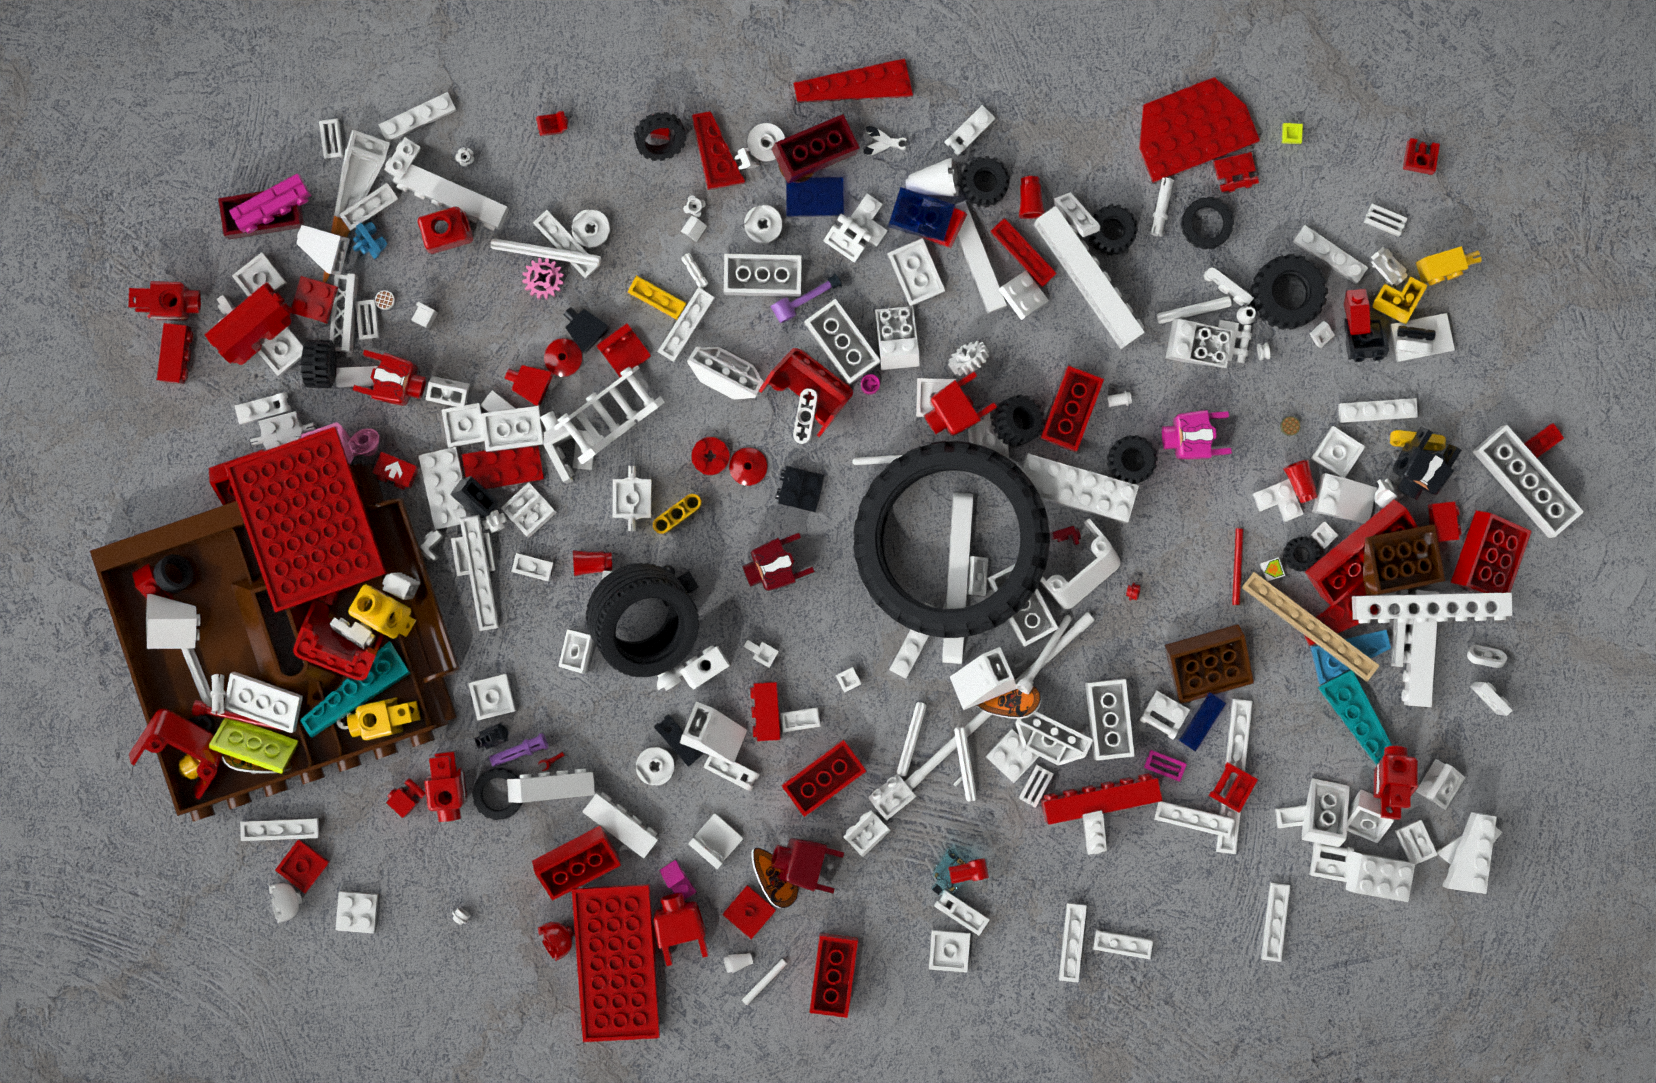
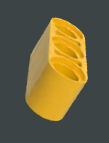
[653,494,702,534]

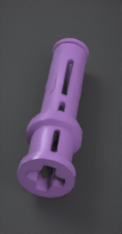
[489,733,548,767]

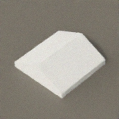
[451,533,495,576]

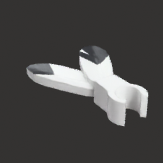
[863,126,907,155]

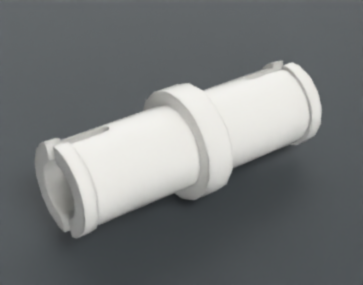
[210,674,226,715]

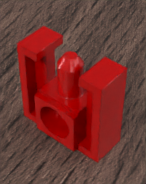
[1403,138,1440,175]

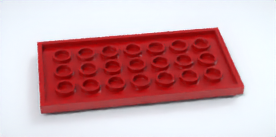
[572,884,660,1042]

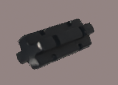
[1397,326,1436,341]

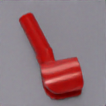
[538,752,565,771]

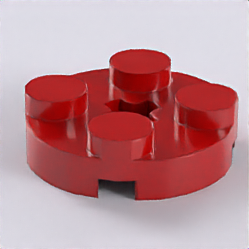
[691,437,730,476]

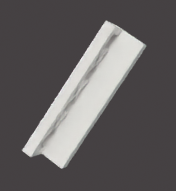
[330,274,358,352]

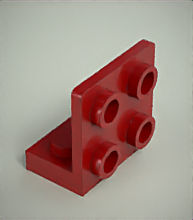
[596,323,651,378]

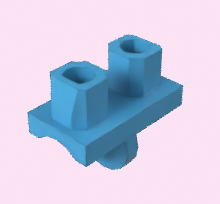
[353,222,387,260]

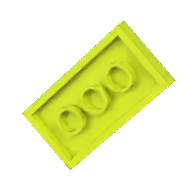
[209,718,298,774]

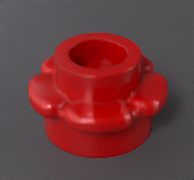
[1126,582,1141,601]

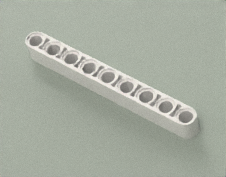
[942,492,973,664]

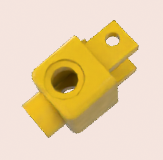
[348,584,416,639]
[347,697,421,740]

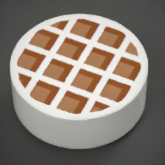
[375,290,395,310]

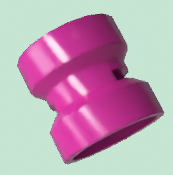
[861,374,880,395]

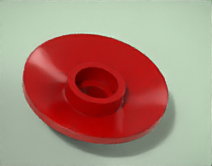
[544,339,582,377]
[729,448,767,486]

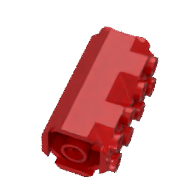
[204,282,293,365]

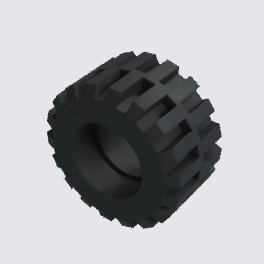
[961,156,1010,207]
[1088,204,1138,255]
[301,339,337,388]
[991,395,1045,446]
[1107,435,1158,484]

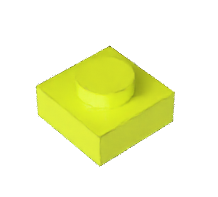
[1281,123,1303,144]

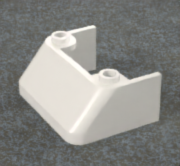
[1040,519,1120,609]

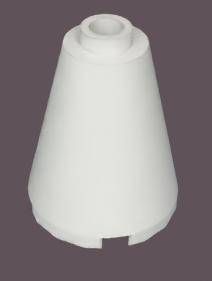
[906,158,959,197]

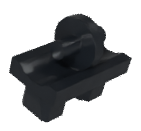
[474,723,509,750]

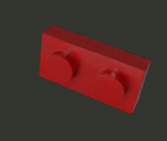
[1524,423,1564,458]

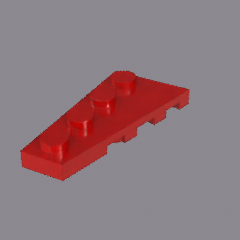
[691,111,745,190]
[1303,582,1378,646]

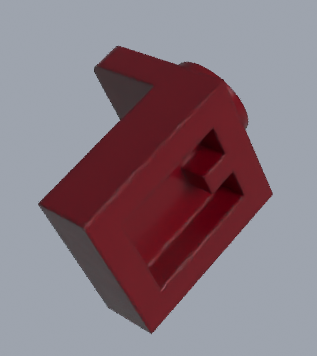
[1050,526,1081,545]

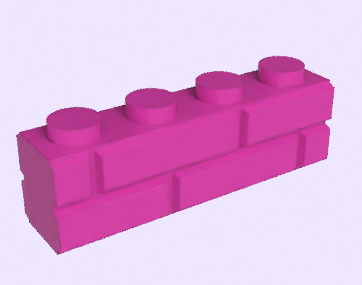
[229,173,311,233]

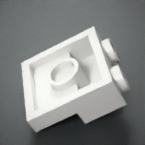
[330,617,377,650]

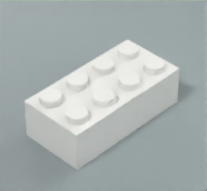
[724,254,802,297]
[804,299,881,385]
[987,564,1059,647]
[1085,679,1134,760]

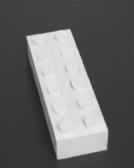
[1472,425,1584,538]
[1022,454,1139,523]

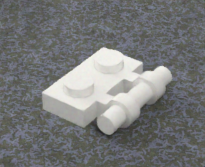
[823,214,873,263]
[1218,320,1252,364]

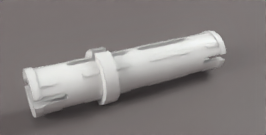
[1150,178,1174,236]

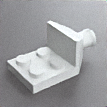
[540,411,575,484]

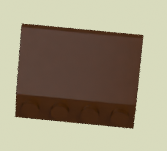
[1363,524,1445,596]
[1164,624,1254,704]

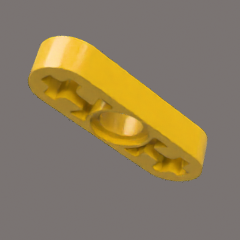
[1390,430,1446,451]

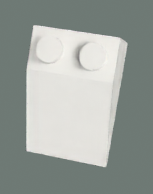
[1312,473,1377,524]
[1302,778,1350,847]

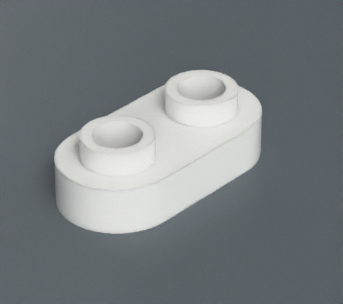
[1467,645,1507,668]

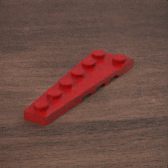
[793,58,913,103]

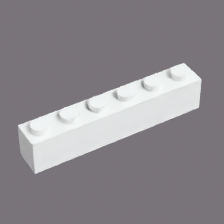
[393,164,509,231]
[1401,590,1439,707]

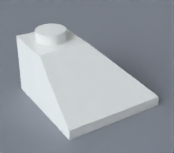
[1347,790,1394,843]

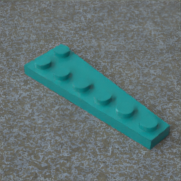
[300,641,411,737]
[1318,669,1392,766]

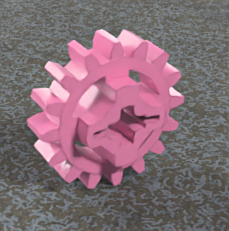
[522,258,564,300]

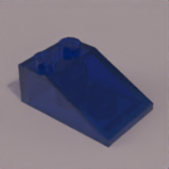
[888,187,955,242]

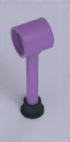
[771,273,842,324]

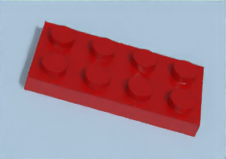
[462,445,544,489]

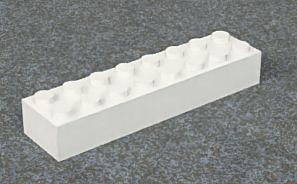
[1034,206,1144,349]

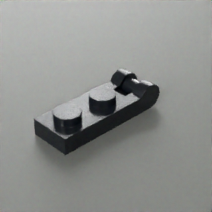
[654,714,703,767]

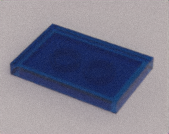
[786,177,844,217]

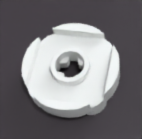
[744,205,782,244]
[572,210,611,249]
[636,747,675,785]

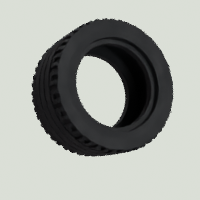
[586,563,700,678]

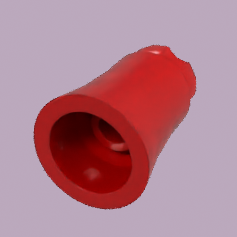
[1019,176,1045,219]
[1283,459,1317,503]
[573,550,612,577]

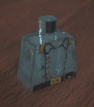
[931,847,967,896]

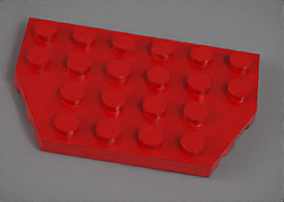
[1139,77,1260,183]

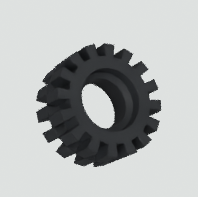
[1283,537,1320,571]

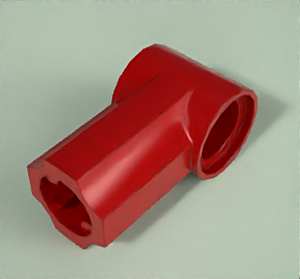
[948,858,989,884]

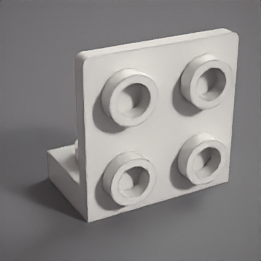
[688,814,743,869]

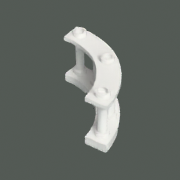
[554,366,665,464]

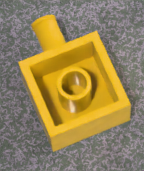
[1416,246,1482,286]

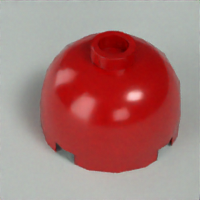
[538,921,574,961]

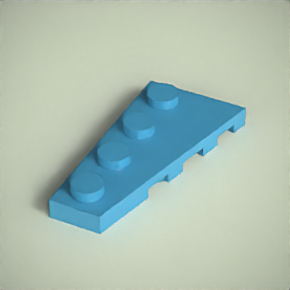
[1310,630,1391,684]

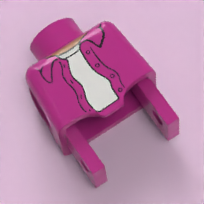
[1161,410,1232,459]

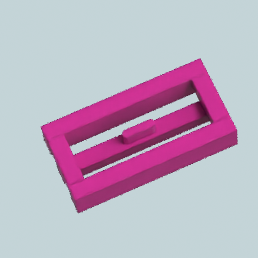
[1144,750,1187,782]

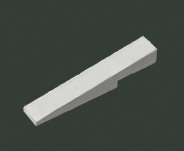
[951,201,1007,314]

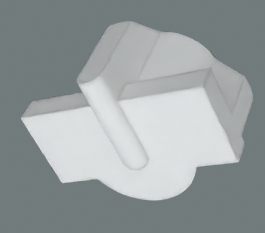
[1374,478,1404,508]

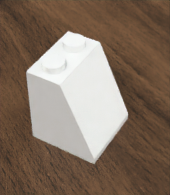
[146,594,200,649]

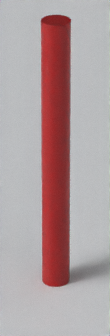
[1232,528,1243,605]

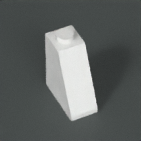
[297,225,350,276]

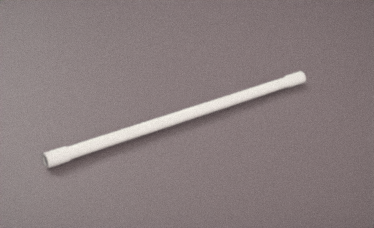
[904,613,1095,790]

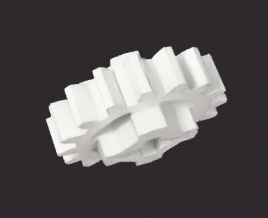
[948,341,989,376]

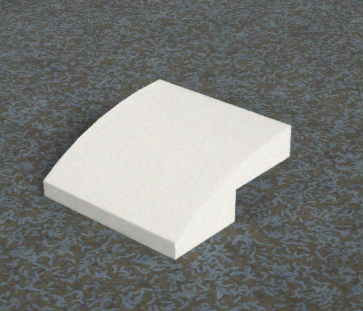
[501,482,557,538]

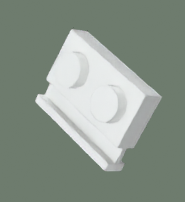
[1395,819,1437,865]

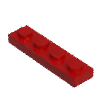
[990,218,1057,287]

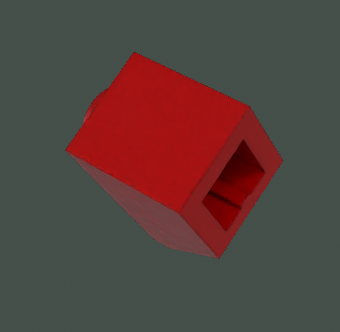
[133,563,174,600]

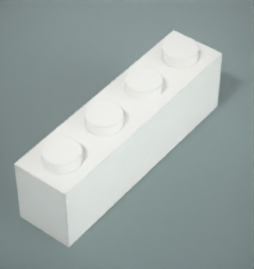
[583,792,659,858]

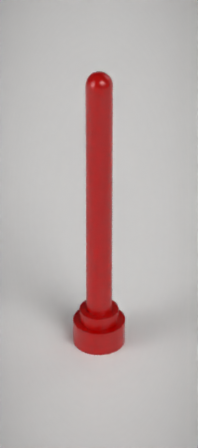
[192,700,283,731]

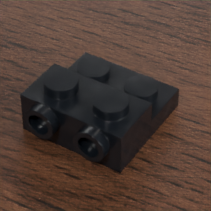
[1344,316,1389,362]
[775,466,824,513]

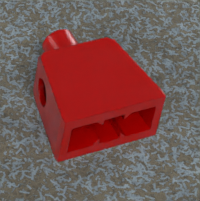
[505,365,554,408]

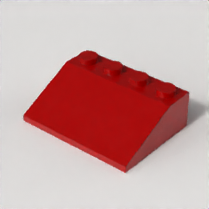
[1450,510,1532,593]

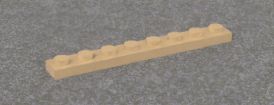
[1242,572,1379,681]

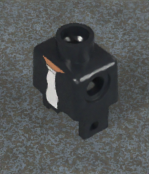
[1392,427,1462,500]

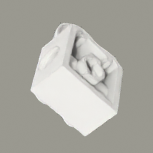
[657,645,730,691]

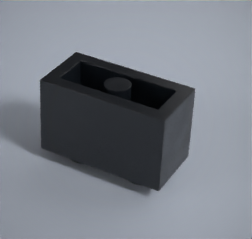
[450,476,499,519]

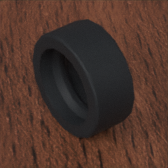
[153,554,194,593]

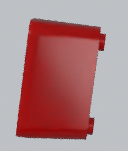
[293,600,384,680]

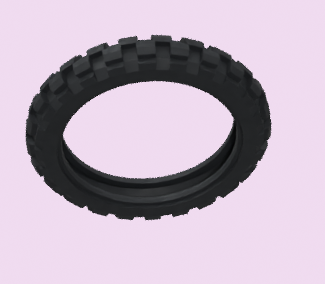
[853,441,1050,638]

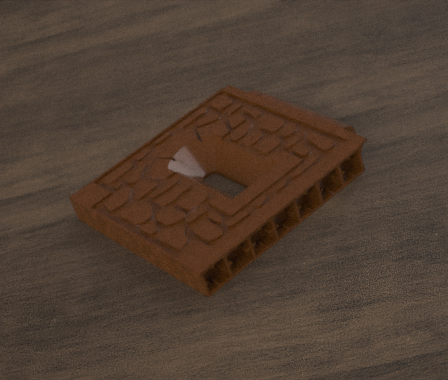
[90,463,460,822]

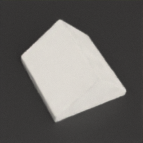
[558,629,595,674]

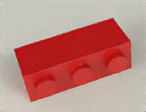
[156,323,193,384]
[750,682,781,741]

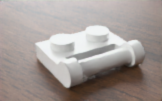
[1139,691,1190,740]
[1309,842,1354,882]

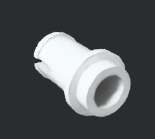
[1107,391,1132,407]

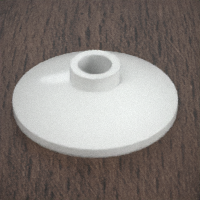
[747,123,785,161]

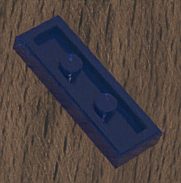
[1178,692,1226,752]

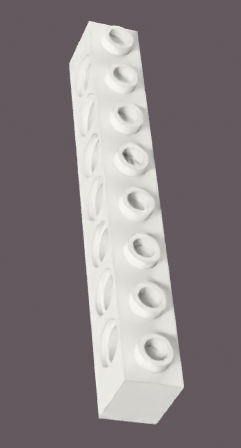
[1352,593,1512,623]

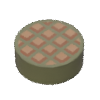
[1280,416,1300,436]

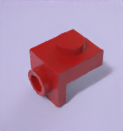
[536,111,568,136]

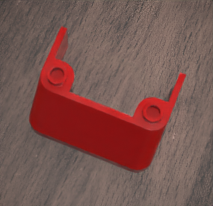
[758,348,853,437]
[129,709,223,800]

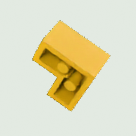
[1372,276,1428,325]

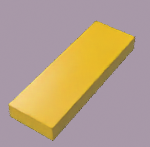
[628,275,687,320]

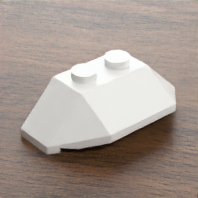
[687,347,764,400]
[1015,711,1093,765]

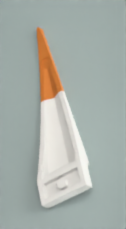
[323,130,390,283]

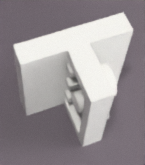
[1416,759,1466,810]

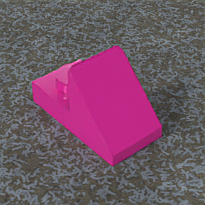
[659,859,697,900]

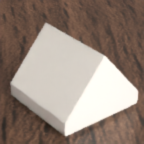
[681,216,707,242]

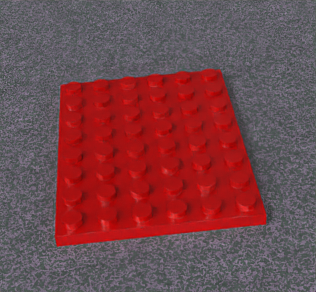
[225,427,387,612]

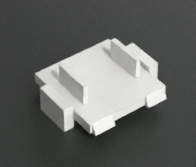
[1371,247,1408,286]

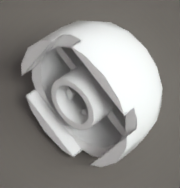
[269,883,302,923]

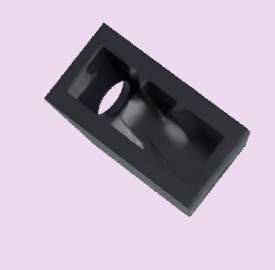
[563,307,610,354]

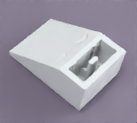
[875,306,919,370]
[1166,319,1234,368]
[950,647,1017,710]
[680,702,747,764]

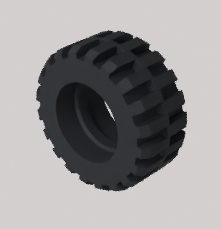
[1251,254,1328,330]

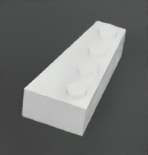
[507,768,595,803]
[1442,812,1496,894]

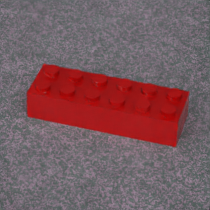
[1305,499,1418,607]
[1040,773,1162,825]

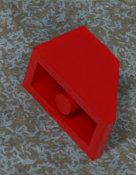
[1343,289,1371,335]

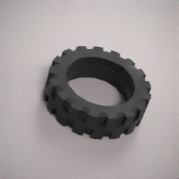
[634,112,687,161]
[1181,197,1234,250]
[472,768,523,820]

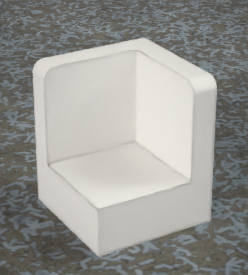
[412,302,438,330]

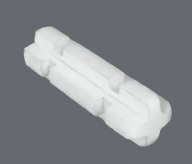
[681,253,708,289]

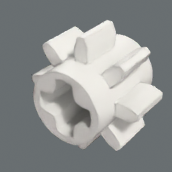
[482,510,507,533]

